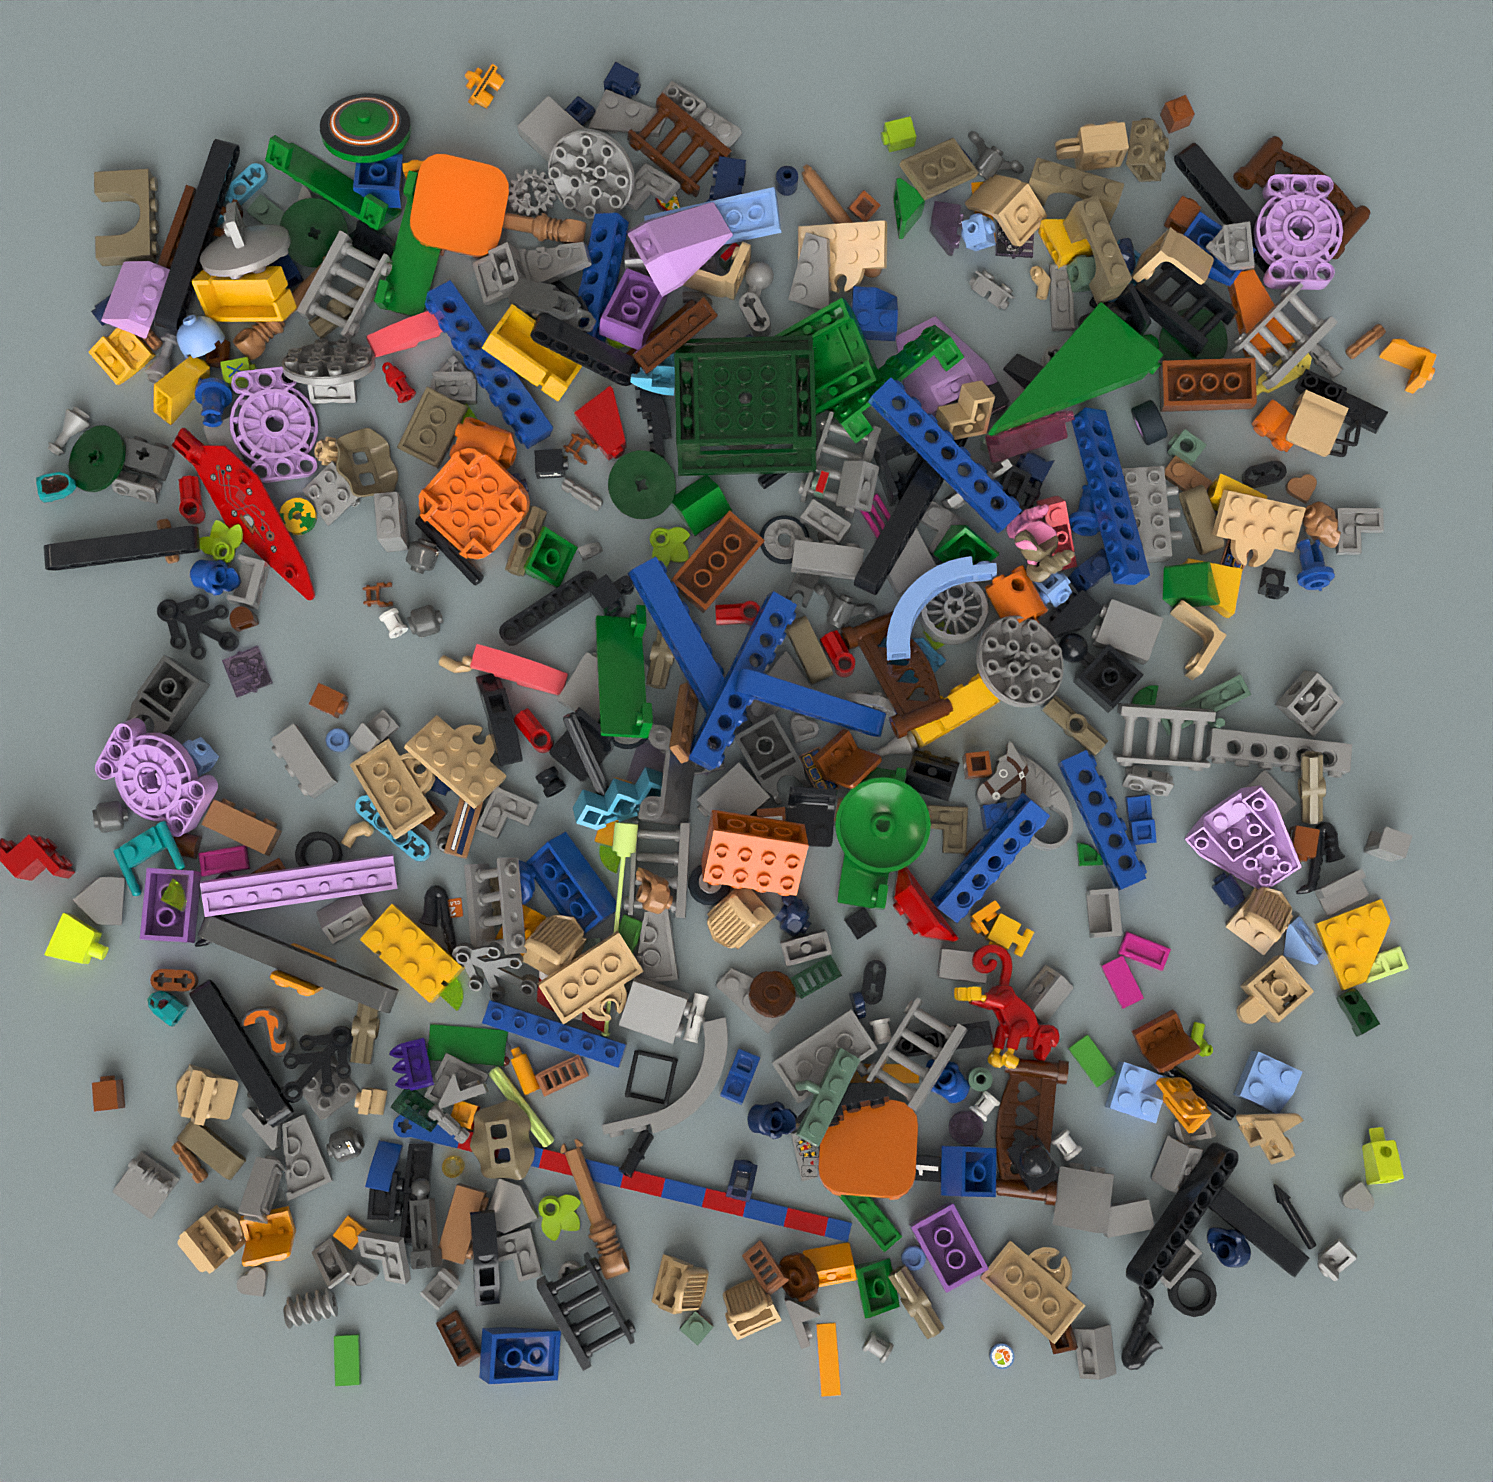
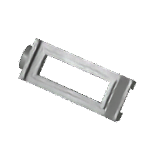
[238,1155,285,1224]

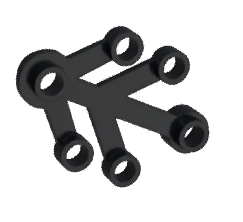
[157,594,239,660]
[282,1026,353,1103]

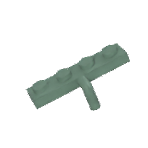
[1160,674,1252,736]
[795,1048,861,1146]

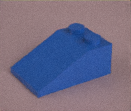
[1184,212,1256,286]
[479,1327,561,1384]

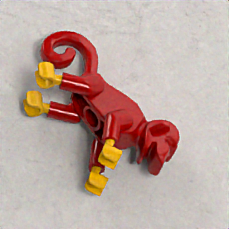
[954,944,1060,1069]

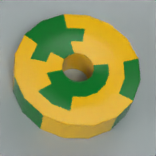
[279,498,317,535]

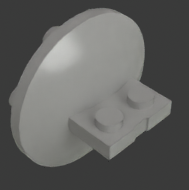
[548,129,635,219]
[200,202,291,280]
[282,338,376,404]
[976,616,1064,708]

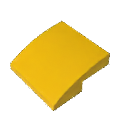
[89,328,156,385]

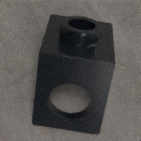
[1258,567,1289,599]

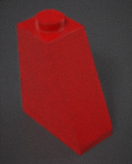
[574,386,627,461]

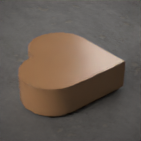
[1286,474,1317,504]

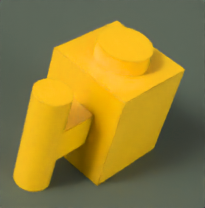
[985,913,1035,958]

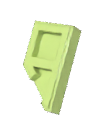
[1366,946,1409,983]

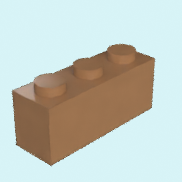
[201,798,282,856]
[438,1183,489,1265]

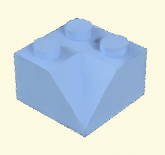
[1233,1051,1302,1114]
[1105,1061,1165,1123]

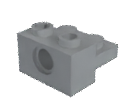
[472,242,526,306]
[1275,670,1344,737]

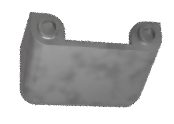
[639,724,695,825]

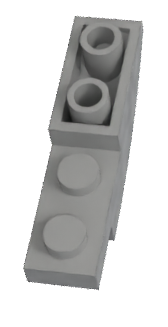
[658,81,742,148]

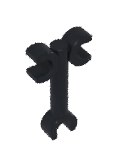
[894,452,924,501]

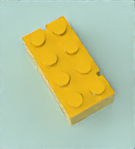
[191,266,297,322]
[482,304,582,401]
[911,673,1001,749]
[360,904,465,1003]

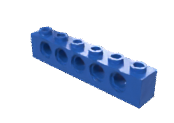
[578,213,629,343]
[1058,750,1147,891]
[930,792,1050,923]
[482,1000,627,1068]

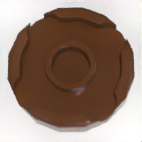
[748,971,796,1018]
[779,1252,819,1302]

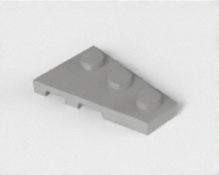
[588,89,667,137]
[788,232,831,310]
[519,242,592,284]
[941,459,1013,509]
[745,651,812,725]
[631,909,679,985]
[716,968,800,1034]
[282,1114,333,1201]

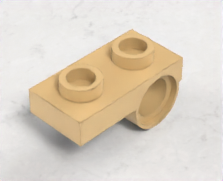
[355,1087,387,1115]

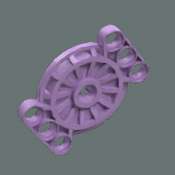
[229,366,318,483]

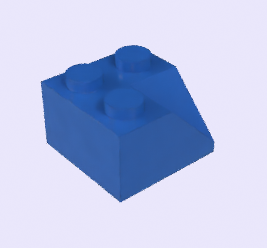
[353,154,405,208]
[851,286,898,341]
[941,1146,996,1197]

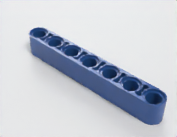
[735,669,886,737]

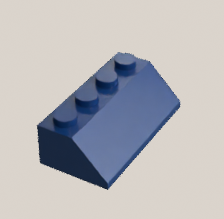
[525,832,616,935]

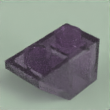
[929,201,964,256]

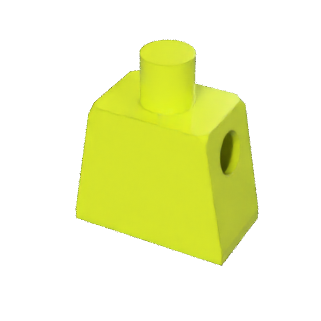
[44,913,109,964]
[1362,1127,1404,1185]

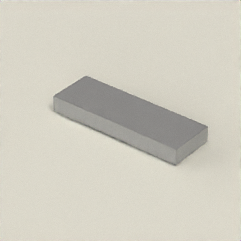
[1049,264,1075,331]

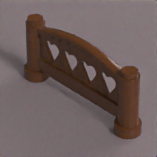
[1233,136,1371,259]
[841,611,953,739]
[995,1058,1069,1206]

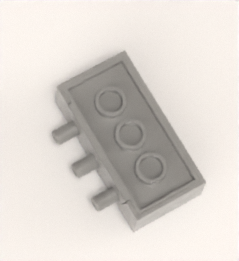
[1122,466,1183,563]
[771,1009,878,1104]

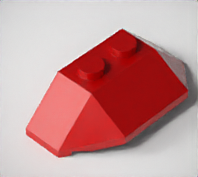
[892,866,959,942]

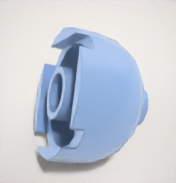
[176,315,225,358]

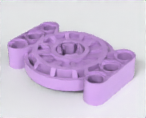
[1254,174,1343,290]
[95,718,218,837]

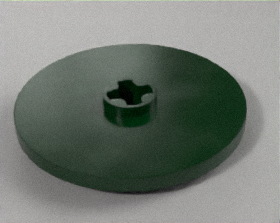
[280,198,348,268]
[1159,308,1228,361]
[69,425,126,492]
[608,450,676,519]

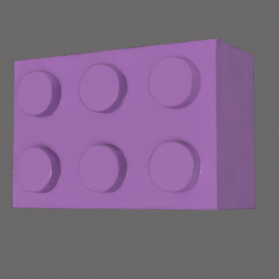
[599,268,668,350]
[140,868,201,943]
[909,1201,989,1293]

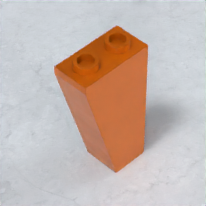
[1227,269,1295,358]

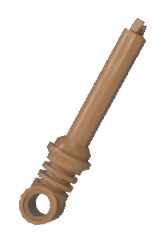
[801,164,882,278]
[502,213,587,244]
[233,256,338,361]
[560,1139,630,1280]

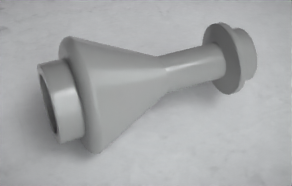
[145,333,178,384]
[47,407,90,456]
[867,731,917,757]

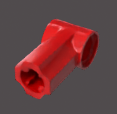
[178,475,206,525]
[715,601,760,626]
[820,630,856,678]
[514,708,554,753]

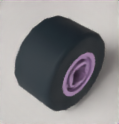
[1131,400,1168,445]

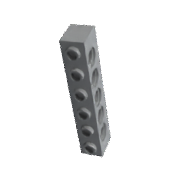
[1205,728,1352,778]

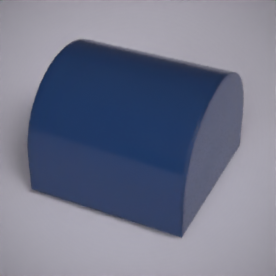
[565,96,595,126]

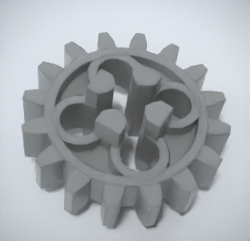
[508,169,557,217]

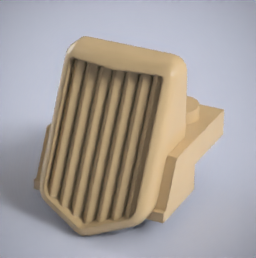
[1226,887,1293,955]
[707,888,775,950]
[523,915,587,976]
[176,1064,238,1126]
[1236,1113,1304,1165]
[177,1205,246,1274]
[651,1254,709,1315]
[722,1278,782,1340]

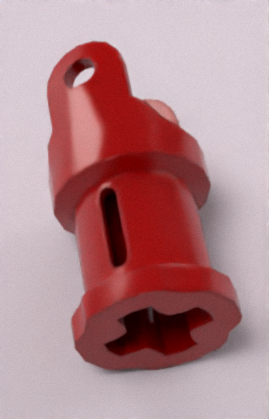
[382,362,416,403]

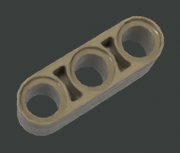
[1179,485,1224,555]
[785,615,833,685]
[177,1120,246,1180]

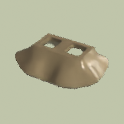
[335,428,399,497]
[470,1100,535,1180]

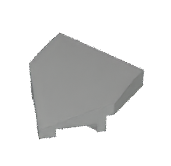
[1206,222,1255,270]
[431,355,477,404]
[73,877,125,925]
[488,1178,539,1233]

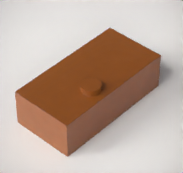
[1159,358,1257,412]
[670,511,765,614]

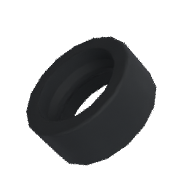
[295,831,343,867]
[1167,1268,1217,1317]

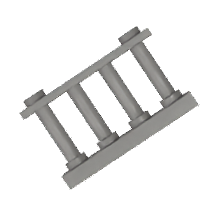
[297,231,392,341]
[1230,283,1338,390]
[798,411,882,518]
[1113,703,1216,771]
[624,820,690,919]
[464,858,527,959]
[866,998,968,1112]

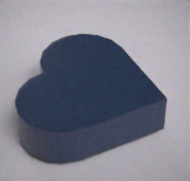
[849,991,866,1020]

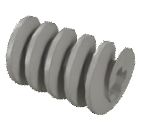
[283,1287,338,1329]

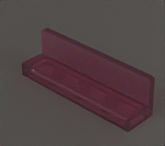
[985,411,1075,463]

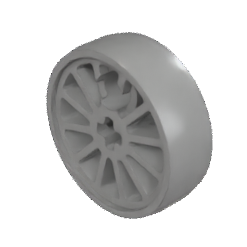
[918,582,988,645]

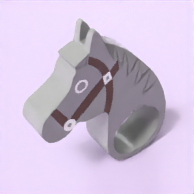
[975,742,1073,851]

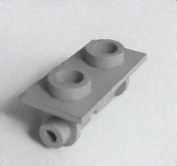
[969,270,1015,310]
[112,471,162,504]
[1122,765,1174,797]

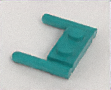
[113,821,186,896]

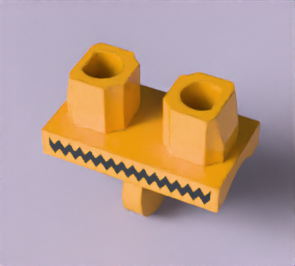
[465,64,505,109]

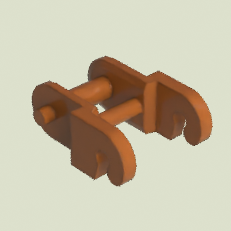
[563,433,598,465]
[362,582,393,607]

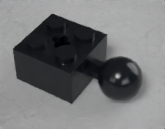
[1058,633,1144,713]
[1006,1135,1059,1194]

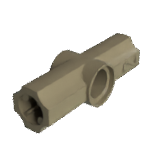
[308,285,375,339]
[505,506,547,577]
[646,629,675,689]
[1042,695,1108,756]
[1298,751,1326,824]
[350,1002,380,1064]
[888,1264,945,1339]

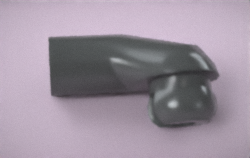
[683,291,713,306]
[436,824,452,852]

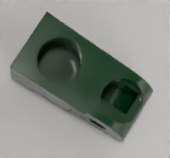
[1337,988,1380,1037]

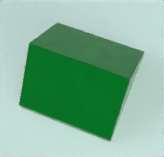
[893,178,926,239]
[671,475,732,537]
[933,525,999,565]
[523,526,578,588]
[1163,561,1220,608]
[854,1258,900,1319]

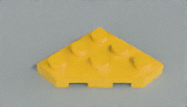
[1314,899,1391,990]

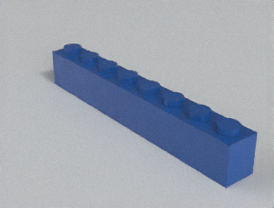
[627,557,748,729]

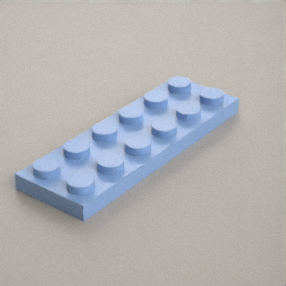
[644,187,782,245]

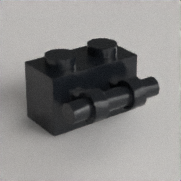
[991,466,1042,514]
[587,574,634,617]
[905,750,960,801]

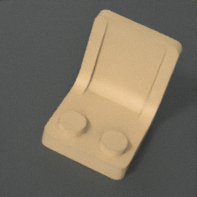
[965,174,1047,247]
[1131,227,1214,285]
[683,242,751,300]
[1285,390,1349,457]
[1170,600,1226,681]

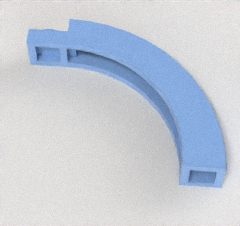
[887,556,997,660]

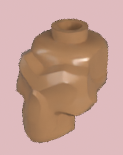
[1303,501,1341,548]
[636,867,673,914]

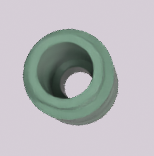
[966,1067,993,1091]

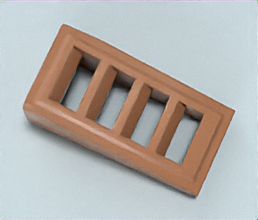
[535,1055,589,1097]
[742,1240,789,1295]

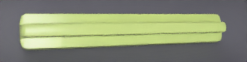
[489,1066,554,1147]

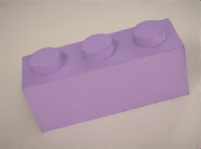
[101,261,170,339]

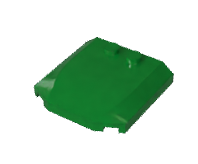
[775,298,880,416]

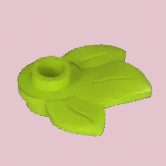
[200,520,243,563]
[649,527,690,568]
[538,1194,581,1241]

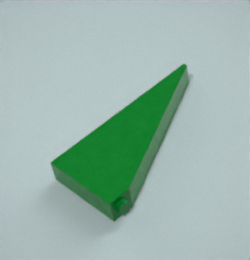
[988,302,1164,436]

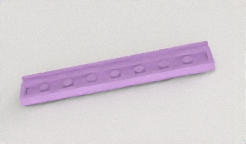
[200,854,398,917]

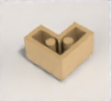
[935,380,995,440]

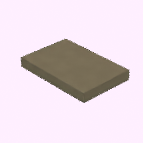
[899,138,979,201]
[397,387,468,469]

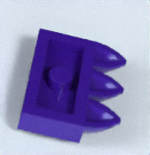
[389,1038,435,1091]

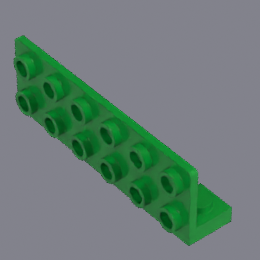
[265,135,402,231]
[374,171,441,316]
[828,325,964,444]
[595,605,653,738]
[837,767,906,910]

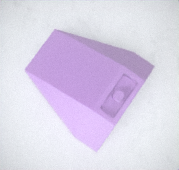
[626,202,733,297]
[896,316,997,425]
[1185,785,1302,889]

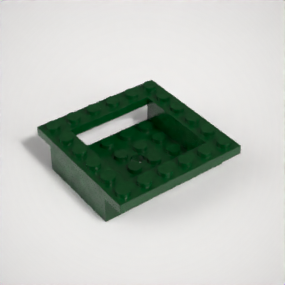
[674,335,817,476]

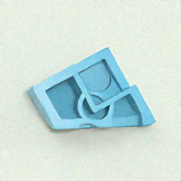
[631,354,675,396]

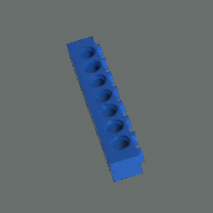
[425,280,553,449]
[868,378,1022,533]
[1071,407,1150,585]
[689,591,797,770]

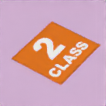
[448,898,463,918]

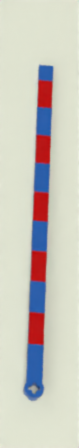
[393,1113,852,1242]

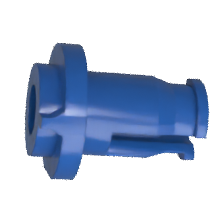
[195,378,233,427]
[1068,484,1100,536]
[1297,539,1335,591]

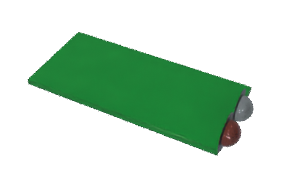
[428,1024,511,1068]

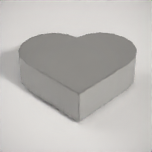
[790,714,819,744]
[1341,1181,1374,1212]
[237,1266,268,1297]

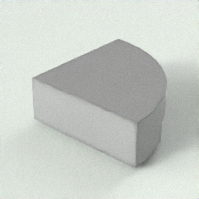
[578,542,603,561]
[344,1261,379,1286]

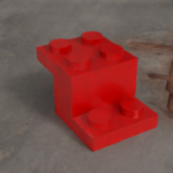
[0,834,76,881]

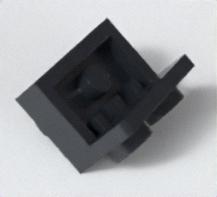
[349,220,395,271]
[367,1171,405,1222]

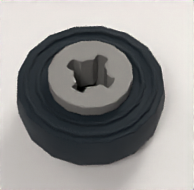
[688,865,730,905]

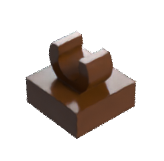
[421,799,447,832]

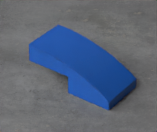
[1125,794,1157,845]
[720,1049,760,1105]
[365,1140,403,1192]

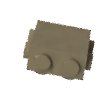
[1126,118,1169,182]

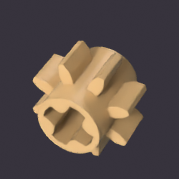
[314,436,338,466]

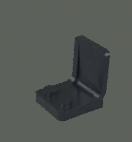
[1078,283,1151,336]
[874,434,917,507]
[549,707,615,782]
[787,787,838,848]

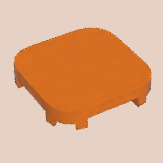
[410,154,509,258]
[418,446,530,559]
[818,1100,918,1200]

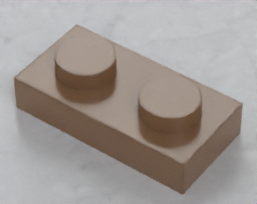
[1165,455,1212,491]

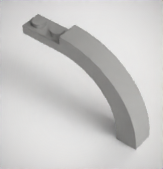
[602,1017,728,1138]

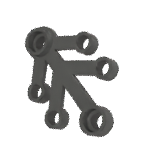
[452,942,539,1002]

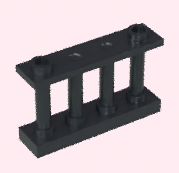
[1135,261,1237,357]
[536,1252,636,1371]

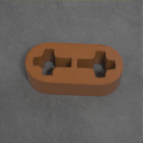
[150,969,198,992]

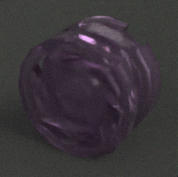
[948,1111,984,1145]

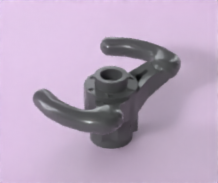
[968,131,1024,180]
[814,583,878,628]

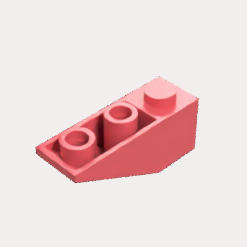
[1036,495,1077,571]

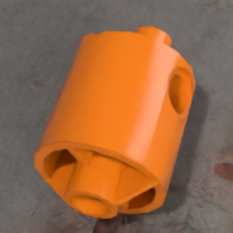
[449,417,517,470]
[985,565,1048,623]

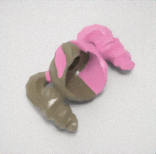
[1006,504,1075,583]

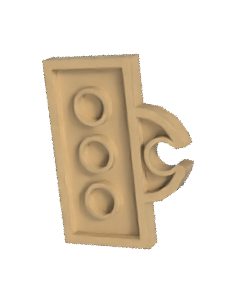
[798,220,887,293]
[1212,490,1306,567]
[404,715,506,809]
[349,739,435,839]
[537,931,644,1025]
[980,1241,1085,1344]

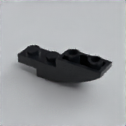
[635,368,672,459]
[1295,369,1388,434]
[475,673,523,767]
[895,1020,993,1057]
[795,1082,889,1130]
[470,1210,500,1306]

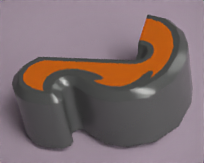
[240,1006,294,1057]

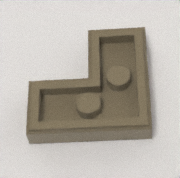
[926,805,968,854]

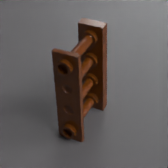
[627,92,731,198]
[158,185,243,270]
[626,297,718,374]

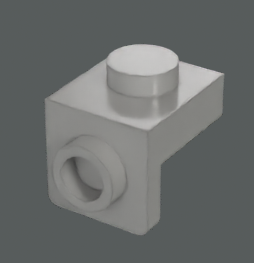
[1174,1115,1216,1144]
[1317,1237,1357,1281]
[420,1267,461,1310]

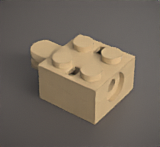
[1055,121,1129,171]
[1236,955,1314,1024]

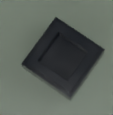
[844,907,877,940]

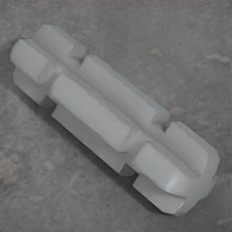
[561,478,603,511]
[428,1104,470,1144]

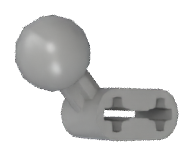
[739,261,774,337]

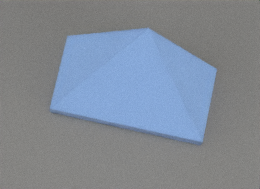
[1283,916,1327,965]

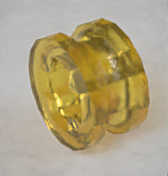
[442,1155,465,1178]

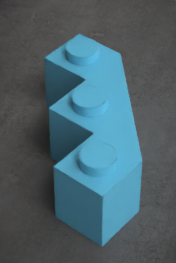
[573,767,663,830]

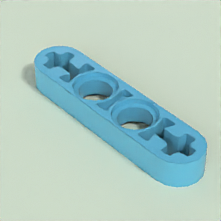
[216,163,268,227]
[355,795,431,862]

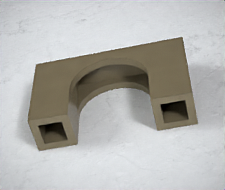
[1028,157,1124,223]
[94,169,159,266]
[1063,195,1132,305]

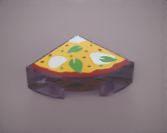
[655,193,680,212]

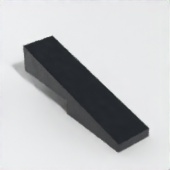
[400,1144,433,1246]

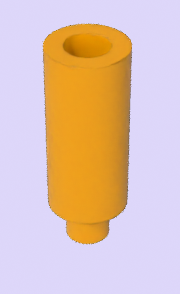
[510,1047,540,1095]

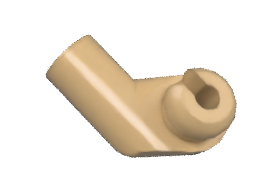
[1030,266,1051,300]
[439,655,473,673]
[340,821,374,848]

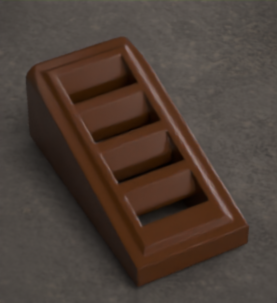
[436,1310,481,1367]

